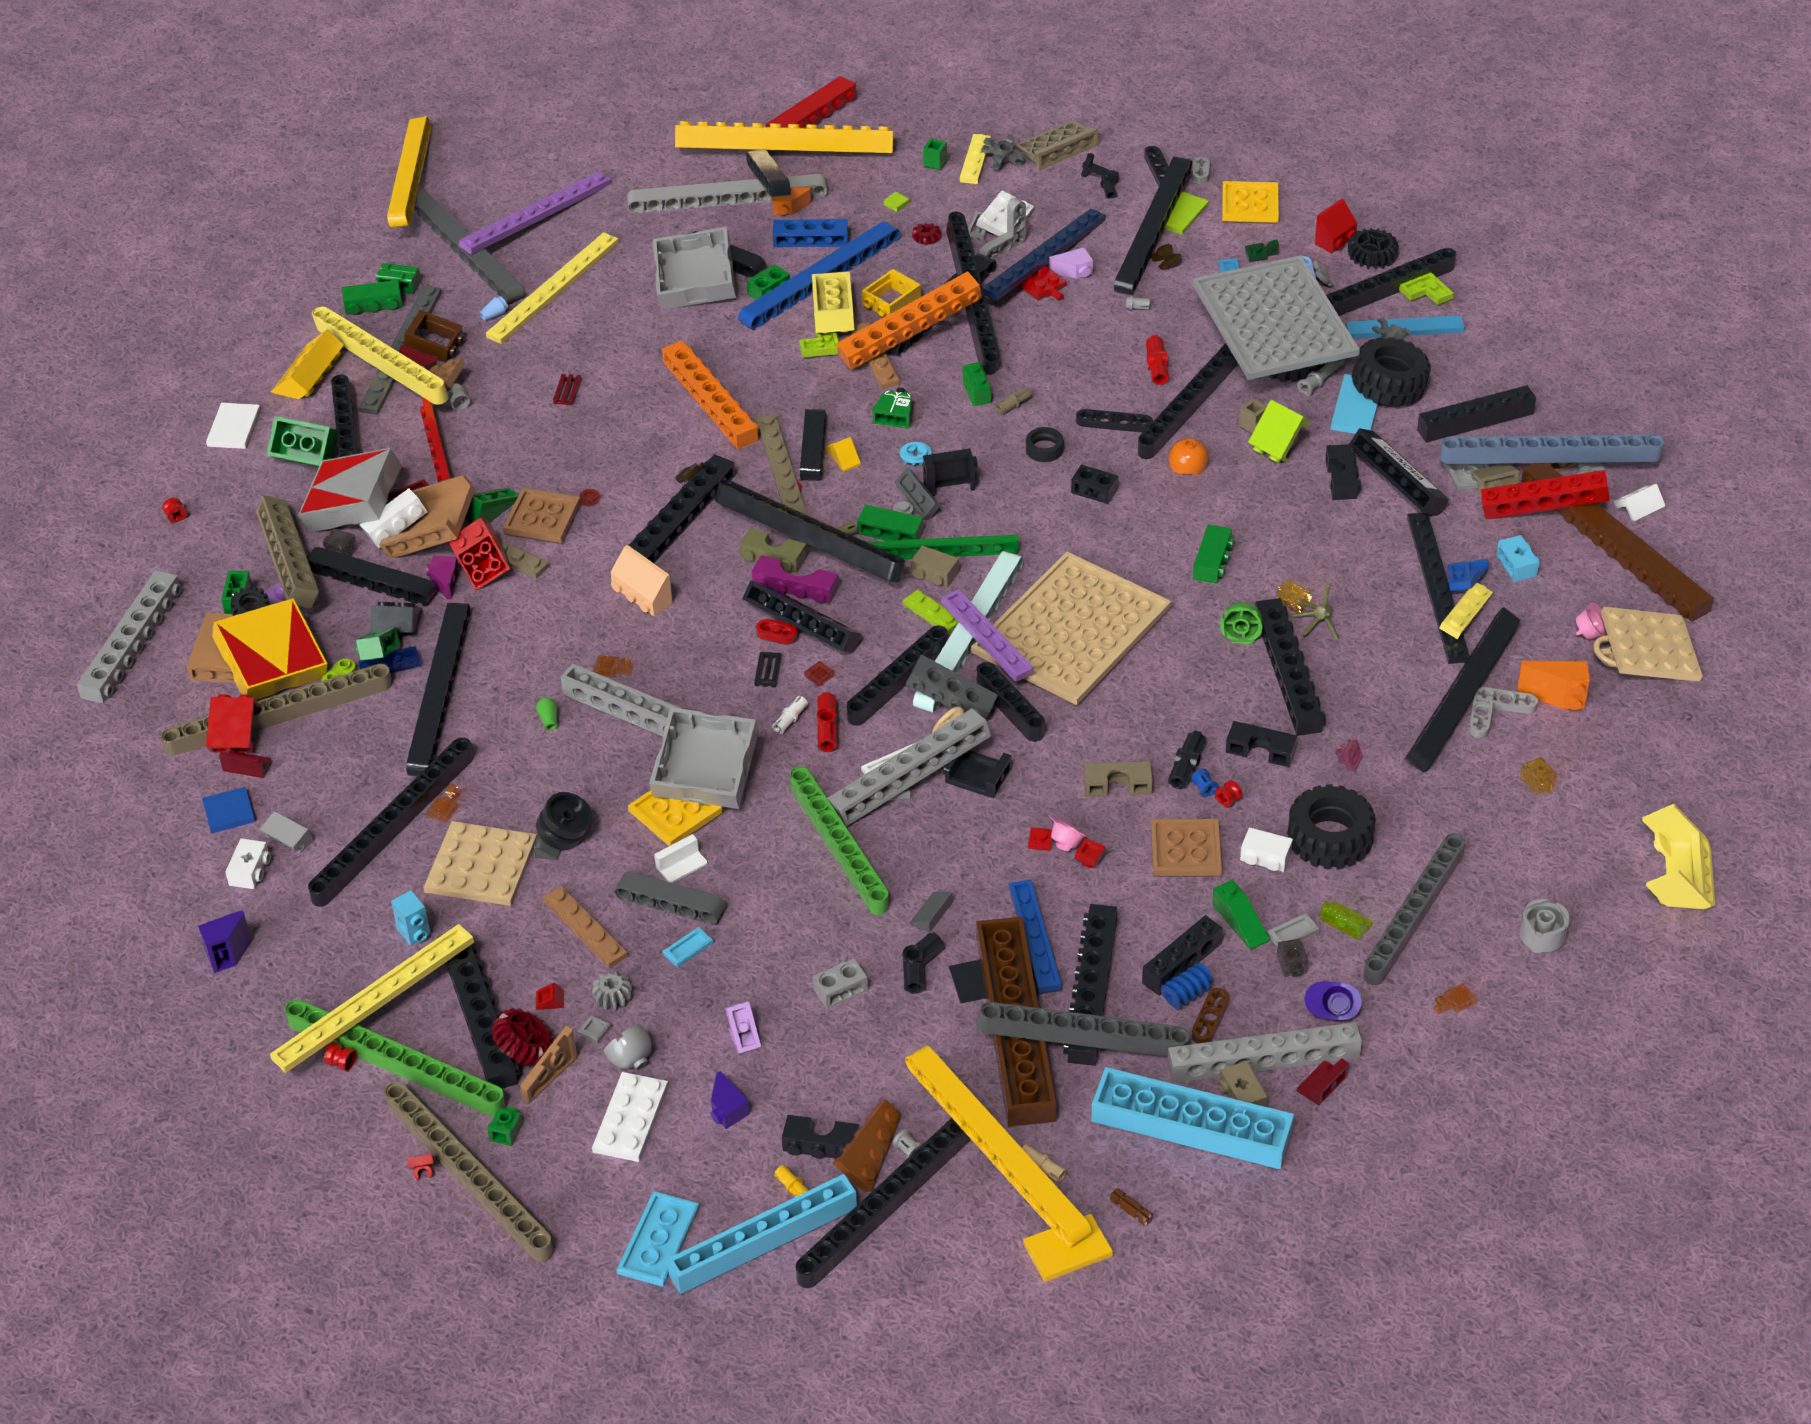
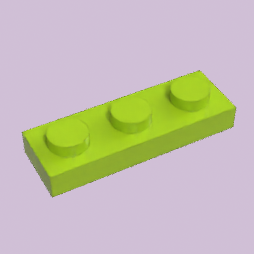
[903,589,959,635]

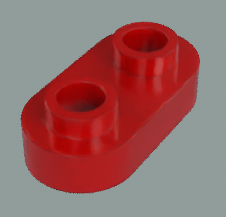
[756,619,798,644]

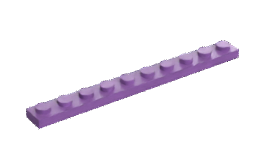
[459,171,611,254]

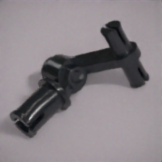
[1081,153,1119,199]

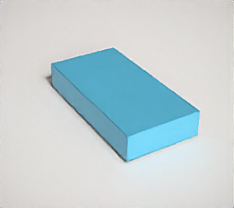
[663,927,714,968]

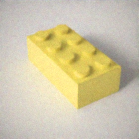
[812,272,854,334]

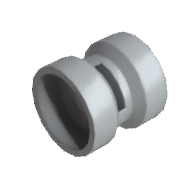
[447,384,470,411]

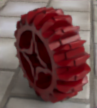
[491,1008,554,1066]

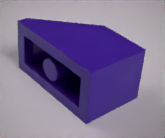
[710,1071,750,1129]

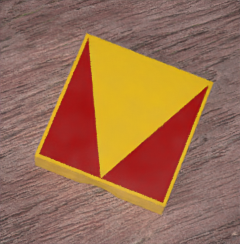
[212,598,327,700]

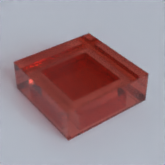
[804,661,835,687]

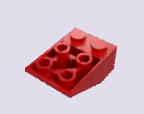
[448,517,511,591]

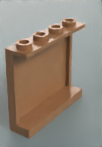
[379,475,475,558]
[186,613,235,683]

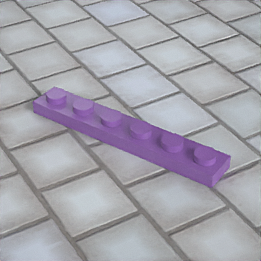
[941,589,1034,682]

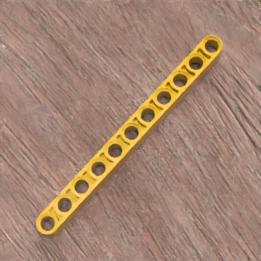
[387,116,431,229]
[905,1045,1092,1247]

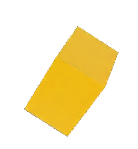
[824,437,861,472]

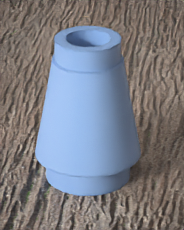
[479,296,508,322]

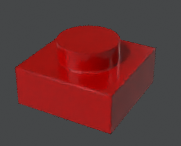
[1028,827,1052,851]

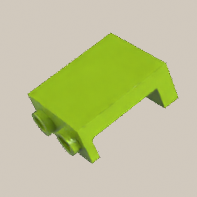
[1248,400,1311,463]

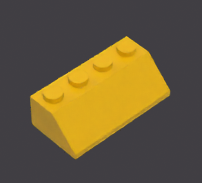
[271,329,344,399]

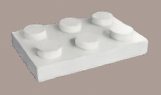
[976,191,1034,236]

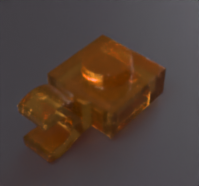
[593,655,633,678]
[427,784,460,823]
[1433,984,1477,1015]

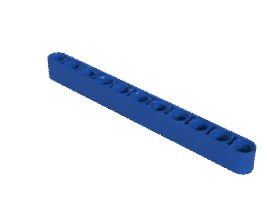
[738,221,901,330]

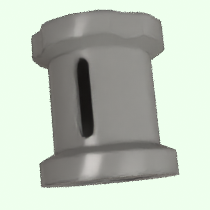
[893,1129,923,1159]

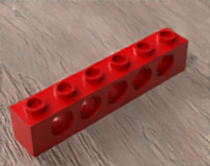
[1481,470,1610,519]

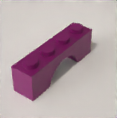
[752,555,839,604]

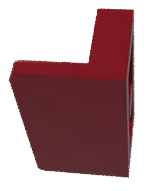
[219,751,272,778]
[1296,1058,1349,1106]

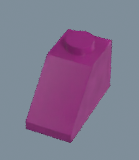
[426,555,460,599]

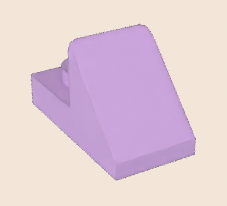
[725,1001,761,1053]

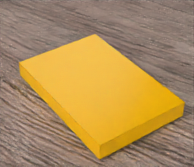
[1023,1214,1113,1282]

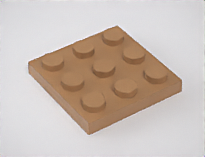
[503,488,581,543]
[1151,819,1222,876]

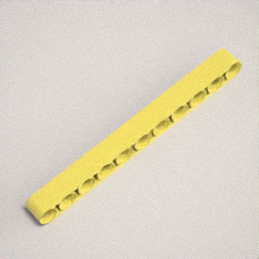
[312,307,449,405]

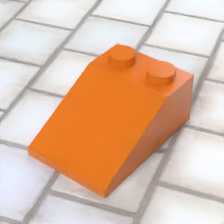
[1516,661,1590,710]

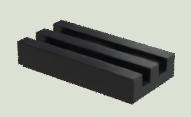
[754,652,781,687]

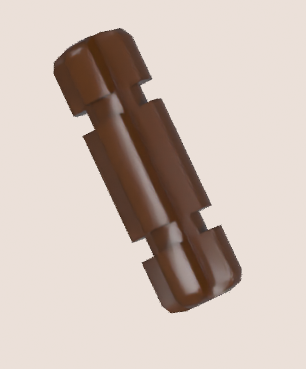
[1110,1188,1153,1226]

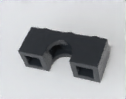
[1325,444,1361,500]
[1226,721,1297,768]
[782,1115,859,1159]

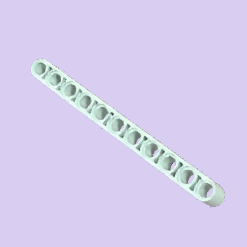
[913,551,1024,713]

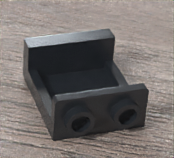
[923,448,978,497]
[943,750,1012,799]

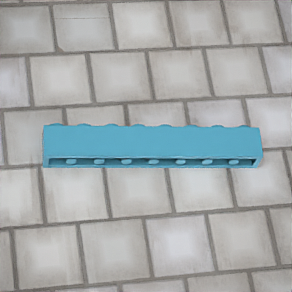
[667,1174,857,1294]

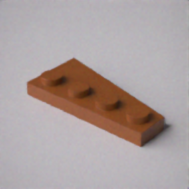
[833,1099,901,1192]

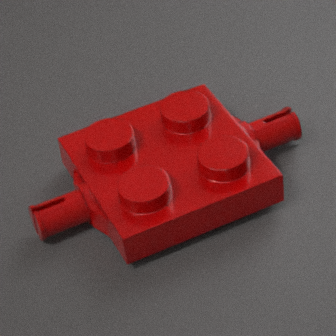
[1018,266,1067,301]

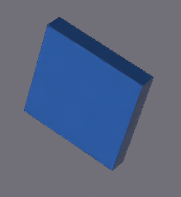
[202,787,255,834]

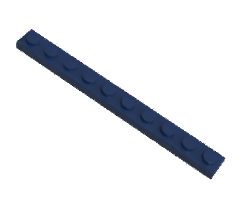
[983,208,1106,301]

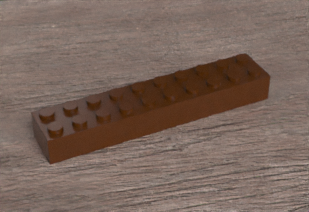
[976,917,1056,1126]

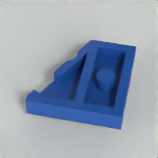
[1448,559,1489,591]

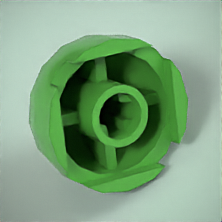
[1220,602,1263,644]

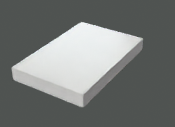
[206,403,260,449]

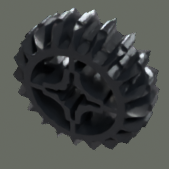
[1347,228,1399,270]

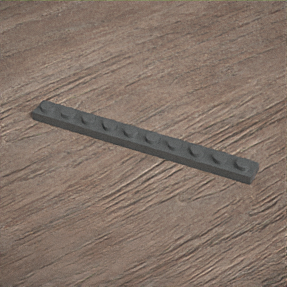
[358,286,442,415]

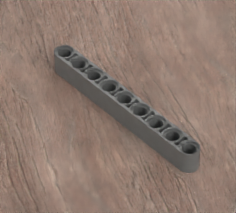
[1364,833,1465,985]
[976,1002,1190,1057]

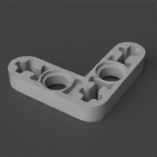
[979,198,1026,259]
[1469,687,1538,738]

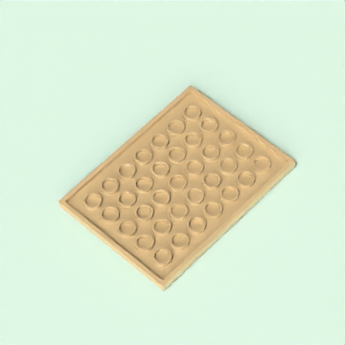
[971,552,1171,705]

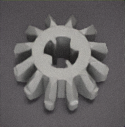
[592,971,632,1011]

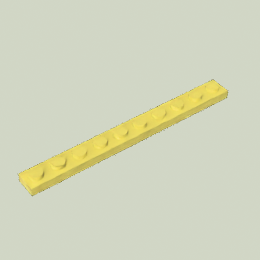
[486,232,619,344]
[270,924,474,1073]

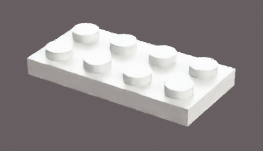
[592,1072,668,1162]

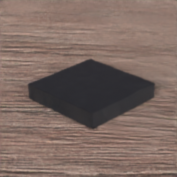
[949,959,986,1004]

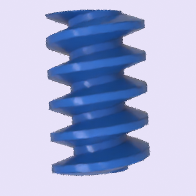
[1161,963,1212,1010]

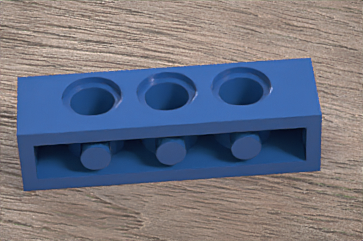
[773,219,848,247]

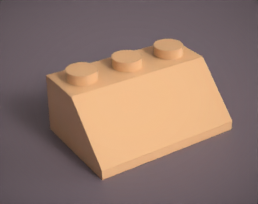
[611,545,673,616]

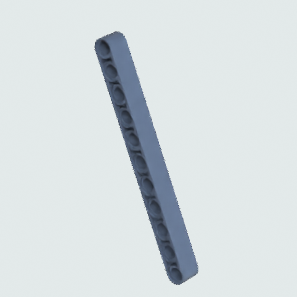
[1440,434,1664,464]

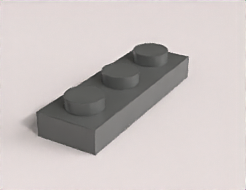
[894,468,941,520]

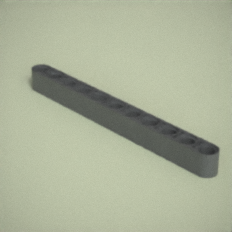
[413,189,524,304]

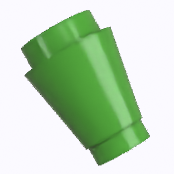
[536,698,558,731]

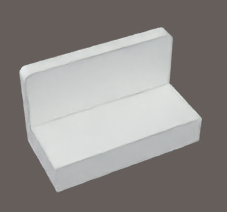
[1614,484,1665,521]
[654,834,708,883]

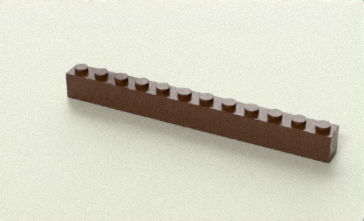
[1521,463,1714,622]

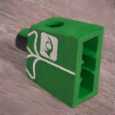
[872,387,912,429]

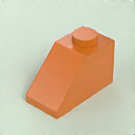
[773,187,811,215]

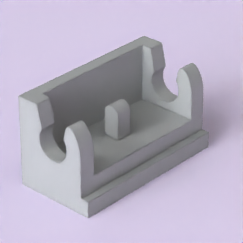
[259,811,314,854]

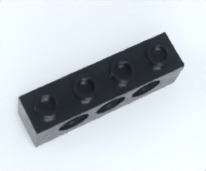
[1142,915,1223,996]

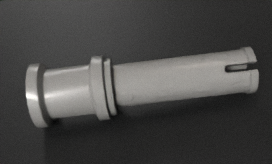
[1297,359,1344,396]

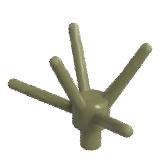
[1289,584,1339,640]

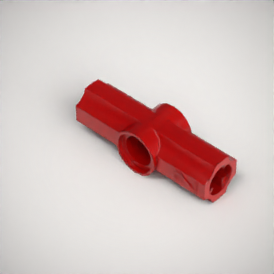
[1146,335,1169,385]
[817,692,837,752]

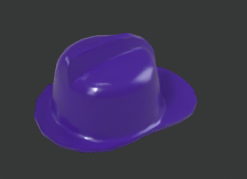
[1304,981,1362,1020]

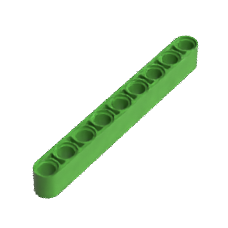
[790,766,889,915]

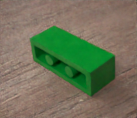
[342,280,402,315]
[857,504,924,541]
[1193,524,1235,584]

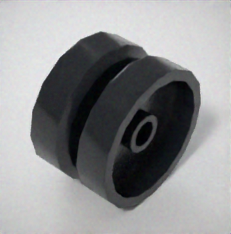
[536,792,593,850]

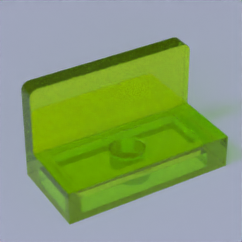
[1320,901,1373,941]

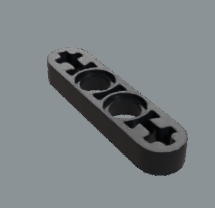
[1144,146,1168,187]
[1076,409,1153,433]

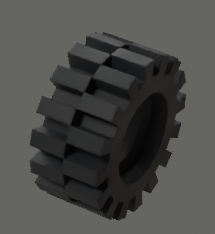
[231,586,270,616]

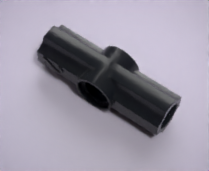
[1168,730,1206,790]

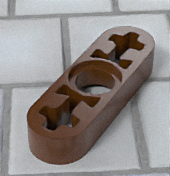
[1192,988,1229,1044]

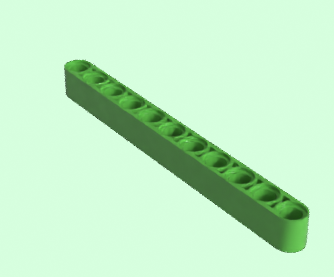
[285,999,506,1117]

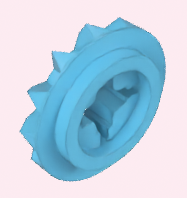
[900,442,932,467]

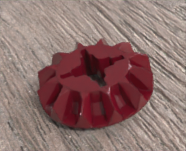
[912,222,941,244]

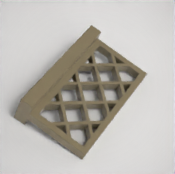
[1014,120,1099,170]

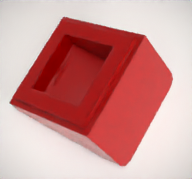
[536,982,564,1010]

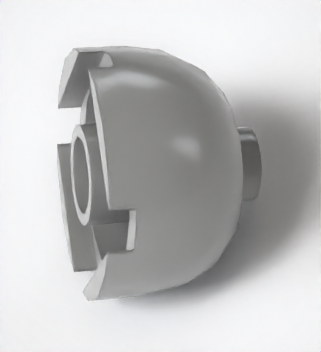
[603,1024,652,1070]

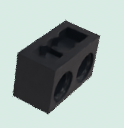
[1071,464,1118,504]

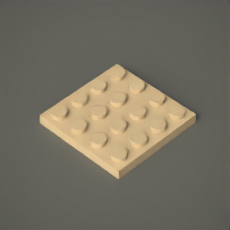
[1600,606,1703,681]
[424,821,537,906]

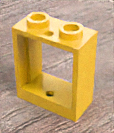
[862,269,921,317]

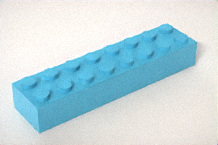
[1091,1067,1294,1170]

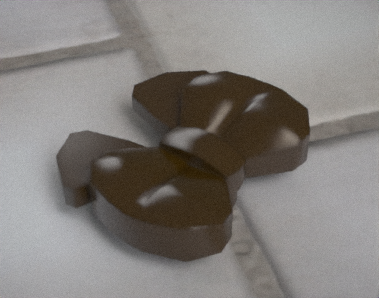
[1151,244,1182,270]
[675,462,704,483]

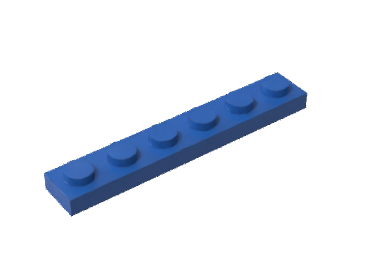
[1009,879,1061,994]

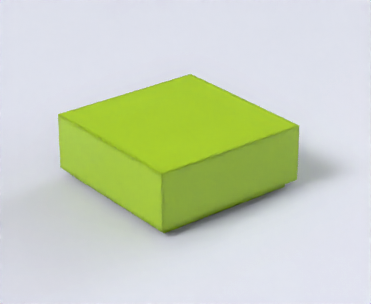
[884,192,910,212]

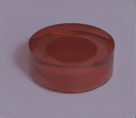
[579,489,600,507]

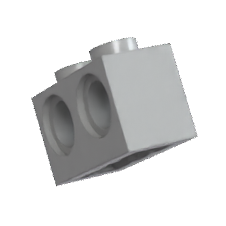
[813,958,868,1009]

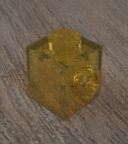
[1277,579,1311,613]
[1520,757,1556,795]

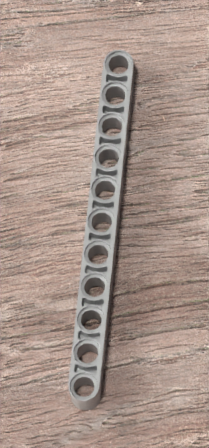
[627,174,827,213]

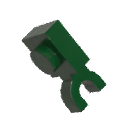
[1245,239,1279,262]

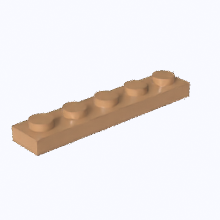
[851,321,900,389]
[542,885,628,968]

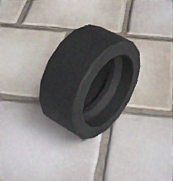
[1026,427,1064,463]

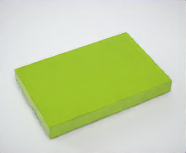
[1165,191,1209,235]

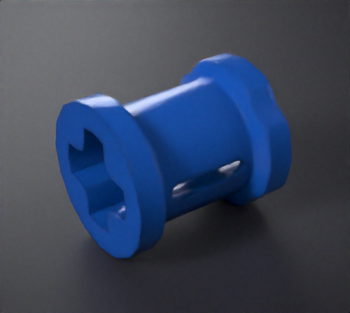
[1191,768,1219,797]

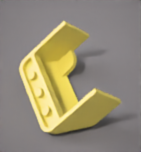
[1642,804,1715,910]

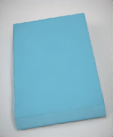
[1330,374,1378,434]
[616,1191,700,1287]

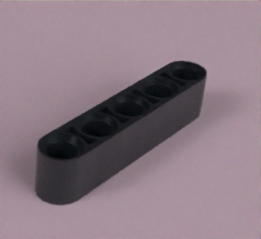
[691,231,767,278]
[800,409,826,480]
[976,662,1045,742]

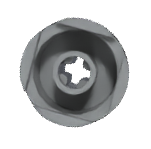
[1519,899,1570,953]

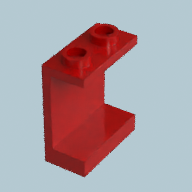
[206,694,259,753]

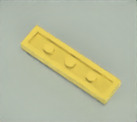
[960,134,991,184]
[1440,582,1493,639]

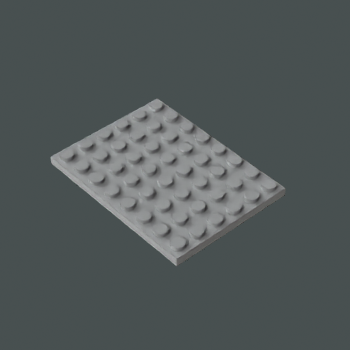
[1192,255,1360,380]

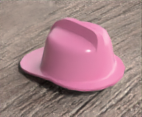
[1576,602,1607,640]
[1048,814,1088,852]

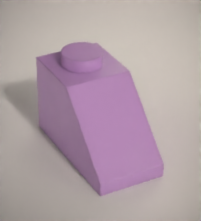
[1049,248,1093,279]

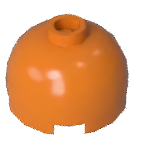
[1168,438,1209,476]

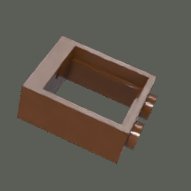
[403,310,464,363]

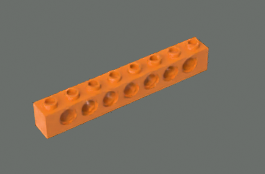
[836,271,982,370]
[662,340,759,449]

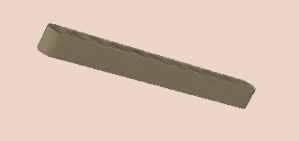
[161,664,392,756]
[384,1082,553,1262]

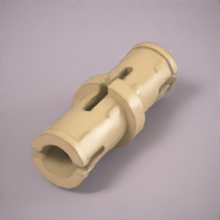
[1022,1143,1067,1183]

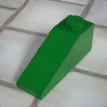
[465,488,519,524]
[1212,879,1270,950]

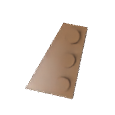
[520,1025,577,1104]

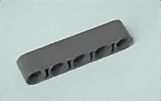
[614,871,726,925]

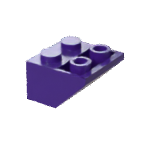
[198,910,252,973]

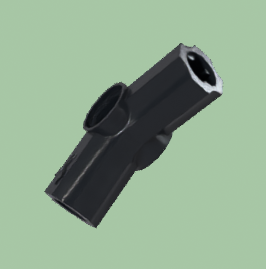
[902,932,944,994]

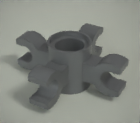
[981,135,1026,171]
[1372,318,1415,347]

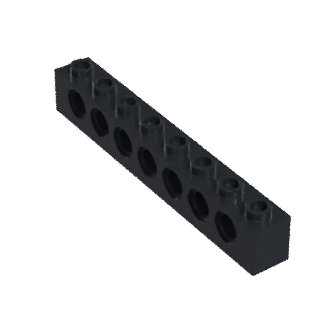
[628,454,735,563]
[1255,598,1326,736]
[1063,904,1117,1066]
[445,942,520,1089]

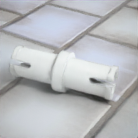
[772,696,808,734]

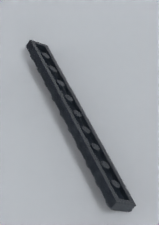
[1407,513,1470,664]

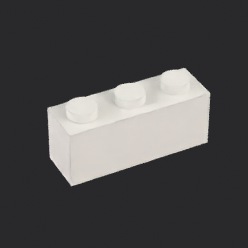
[360,489,428,549]

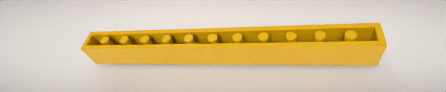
[675,121,893,153]

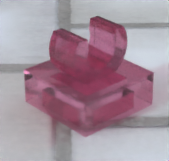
[1335,740,1363,771]

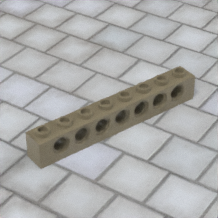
[256,495,319,608]

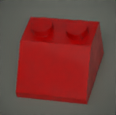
[1315,199,1357,254]

